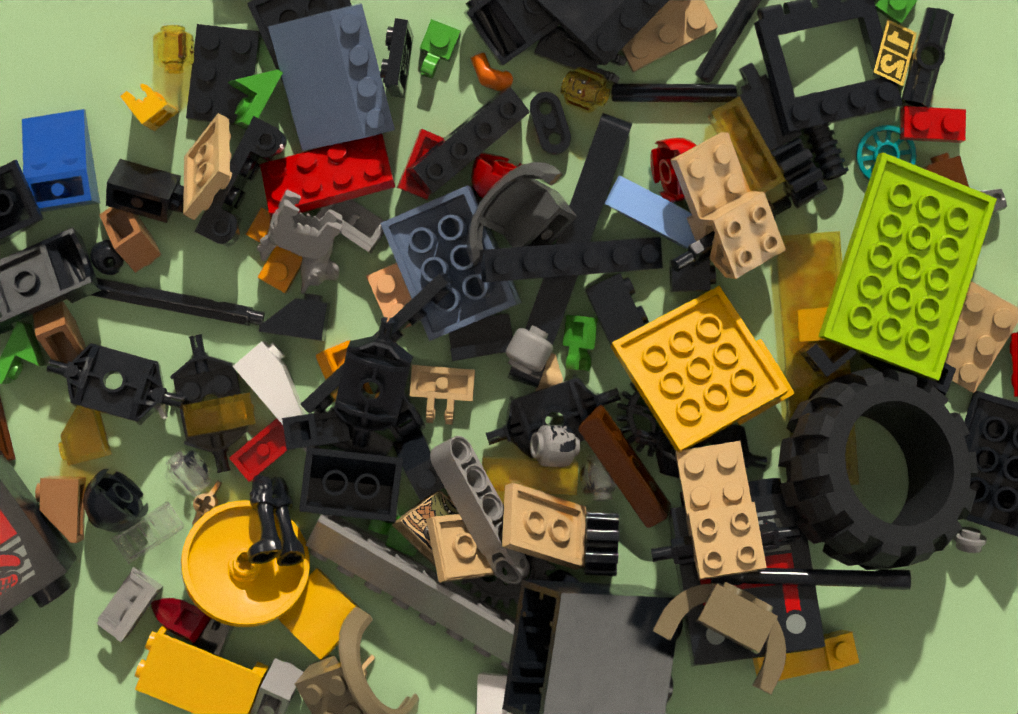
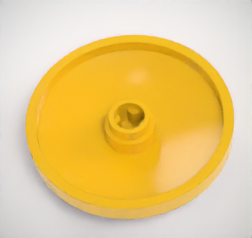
[181,500,310,627]

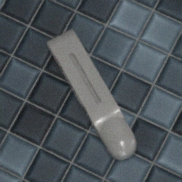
[430,436,530,584]

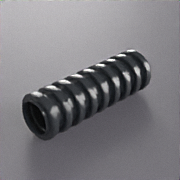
[803,92,849,182]

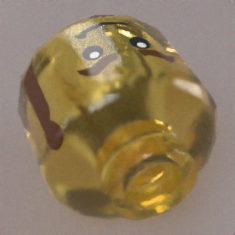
[153,25,194,74]
[561,67,610,113]

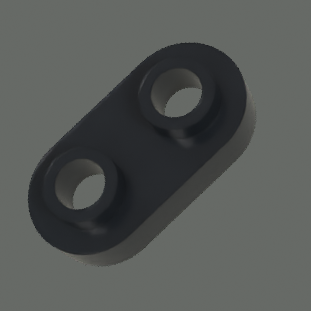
[530,92,571,155]

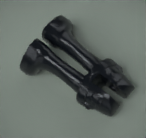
[247,475,305,566]

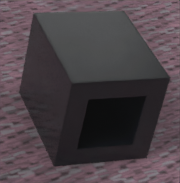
[669,259,716,292]

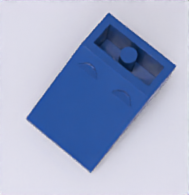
[22,109,100,212]

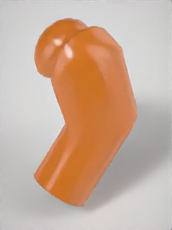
[470,53,513,91]

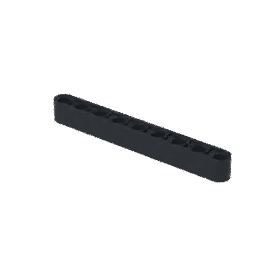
[508,113,632,388]

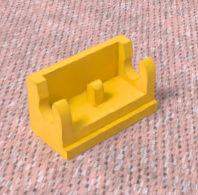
[120,84,179,131]

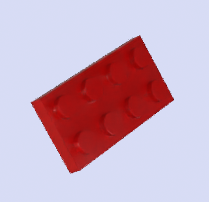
[260,134,395,218]

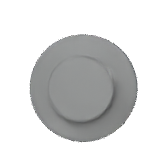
[954,527,987,553]

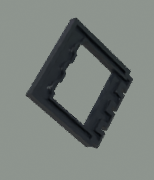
[754,0,903,135]

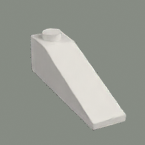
[233,341,320,452]

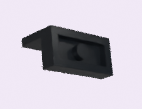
[449,313,513,361]
[798,343,857,377]

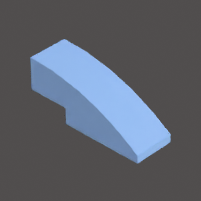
[604,176,696,249]

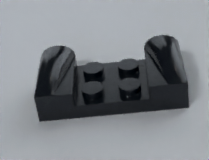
[464,0,559,66]
[195,116,287,246]
[0,227,101,335]

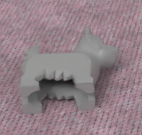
[257,190,343,294]

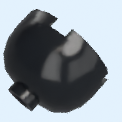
[83,469,148,532]

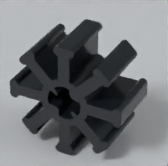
[768,138,828,209]
[584,512,619,576]

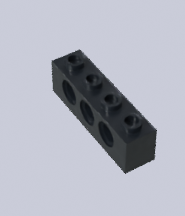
[406,87,530,194]

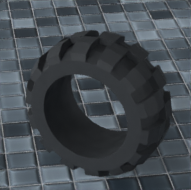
[778,368,978,570]

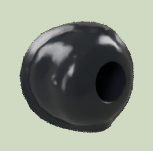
[90,240,124,275]

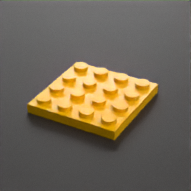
[611,285,788,453]

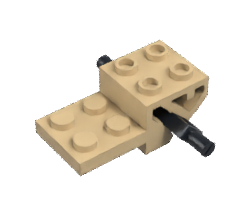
[671,132,792,279]
[651,441,800,580]

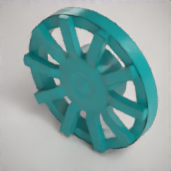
[856,125,917,180]

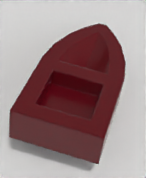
[151,598,211,643]

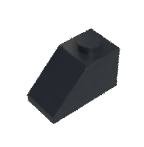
[259,293,330,341]
[393,428,445,500]

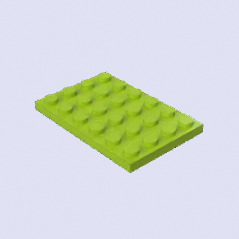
[818,152,997,381]

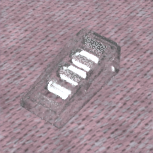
[111,502,184,564]

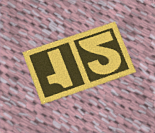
[874,19,917,86]

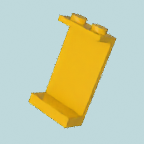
[134,625,269,714]

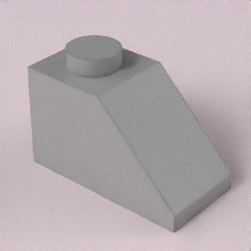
[250,658,304,714]

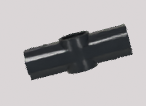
[901,7,954,107]

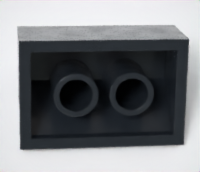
[299,447,403,522]

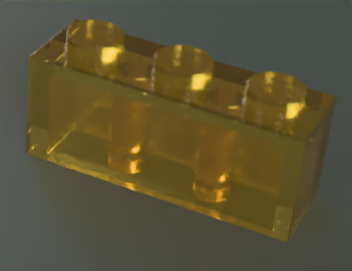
[707,96,786,193]
[482,456,579,495]

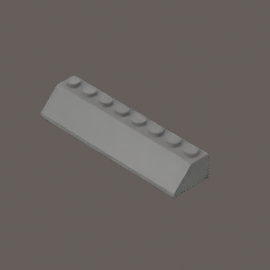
[306,514,516,670]

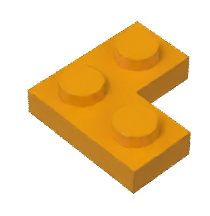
[246,207,302,293]

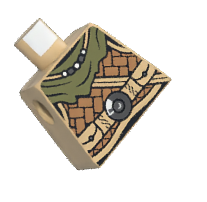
[392,491,459,566]

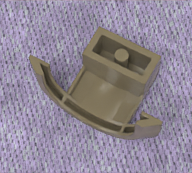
[653,582,786,695]
[294,607,419,714]

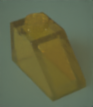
[183,392,256,437]
[58,405,112,466]

